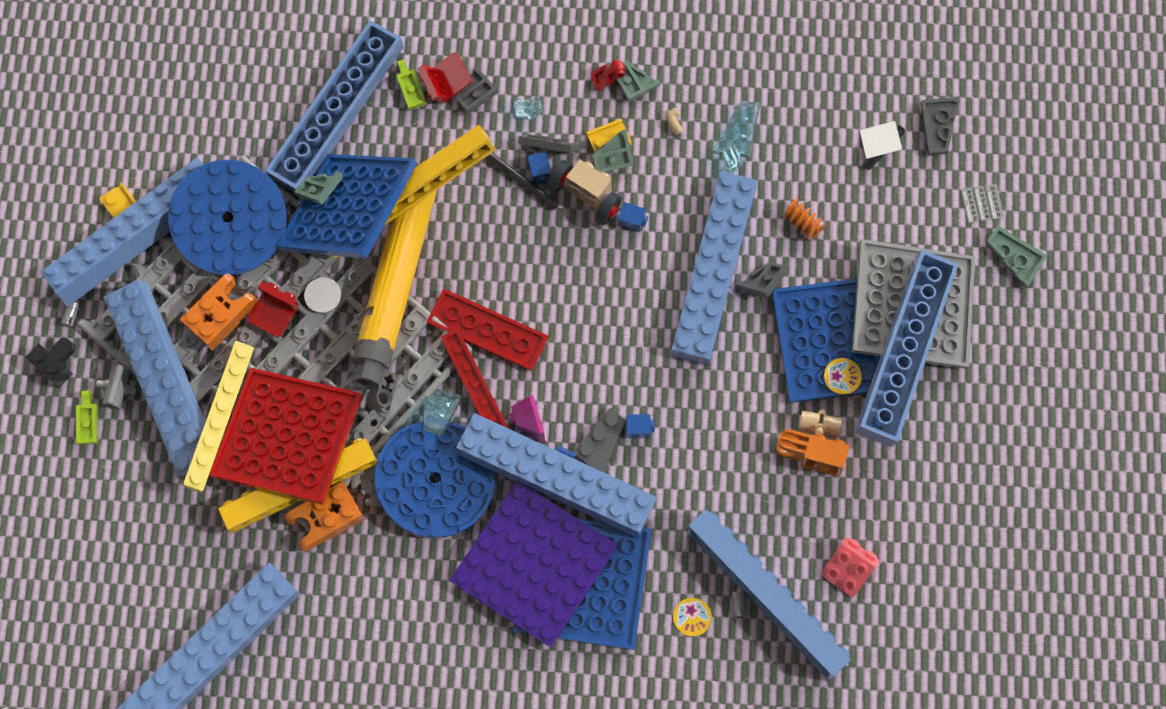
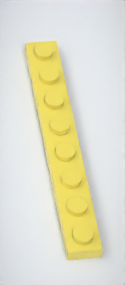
[182,341,254,493]

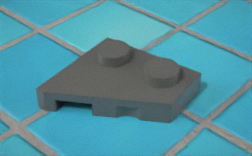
[735,262,788,298]

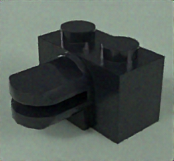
[25,338,76,388]

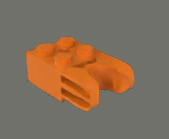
[180,274,257,351]
[776,429,850,477]
[284,481,365,551]

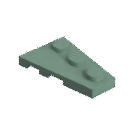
[986,225,1048,289]

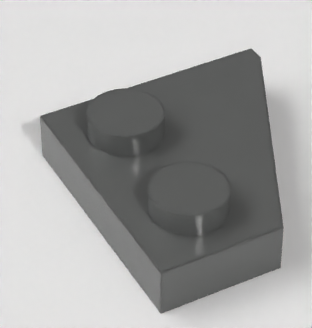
[456,66,498,114]

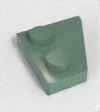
[613,61,661,102]
[592,129,633,172]
[294,171,344,205]

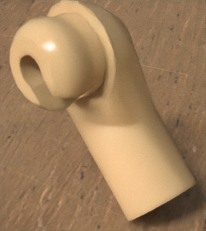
[666,108,684,135]

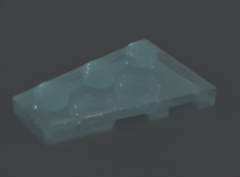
[423,385,462,436]

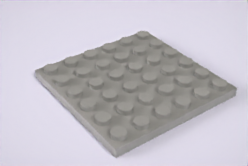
[851,239,975,369]

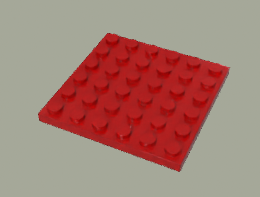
[209,368,363,505]

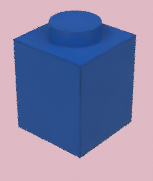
[527,152,551,184]
[618,202,648,232]
[627,414,655,438]

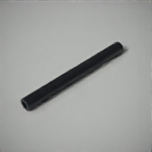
[485,153,559,210]

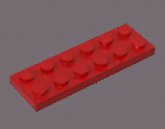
[426,289,549,372]

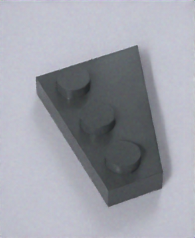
[518,134,586,155]

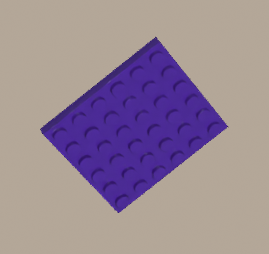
[449,481,618,648]

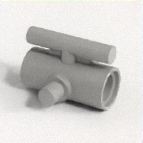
[96,364,137,409]

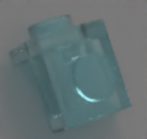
[512,96,543,121]
[718,144,743,174]

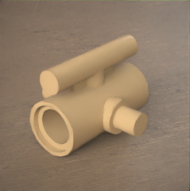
[798,410,842,441]

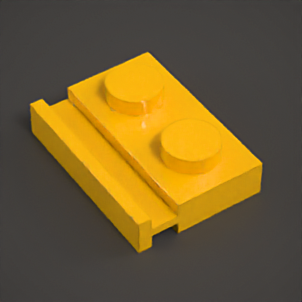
[586,119,632,152]
[99,183,136,218]

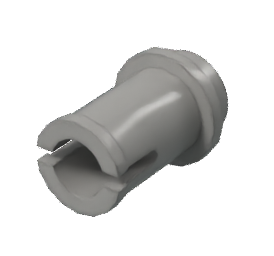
[61,302,80,327]
[731,591,747,617]

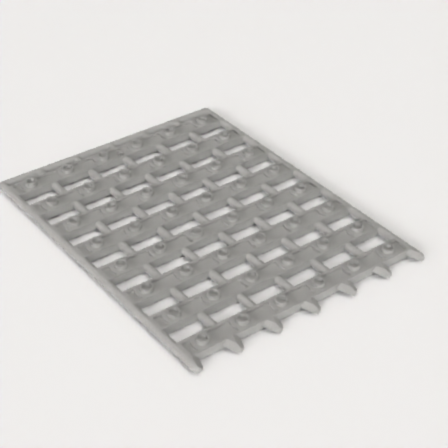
[78,155,472,528]

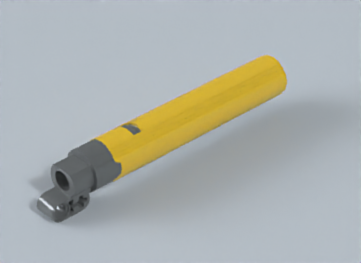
[351,190,437,411]

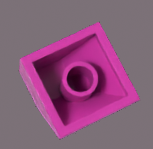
[509,395,546,443]

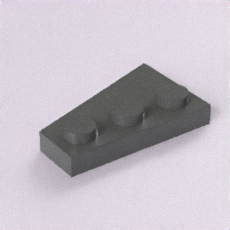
[920,97,959,156]
[573,408,626,473]

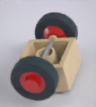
[546,159,622,226]

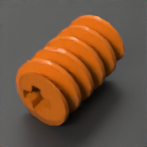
[784,198,827,240]

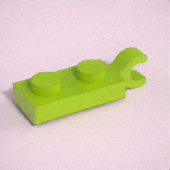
[396,59,427,111]
[76,391,98,445]

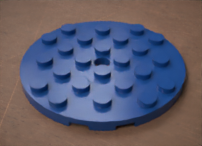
[168,160,287,276]
[375,419,495,538]

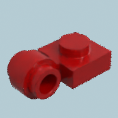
[590,60,626,91]

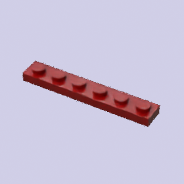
[441,328,509,429]

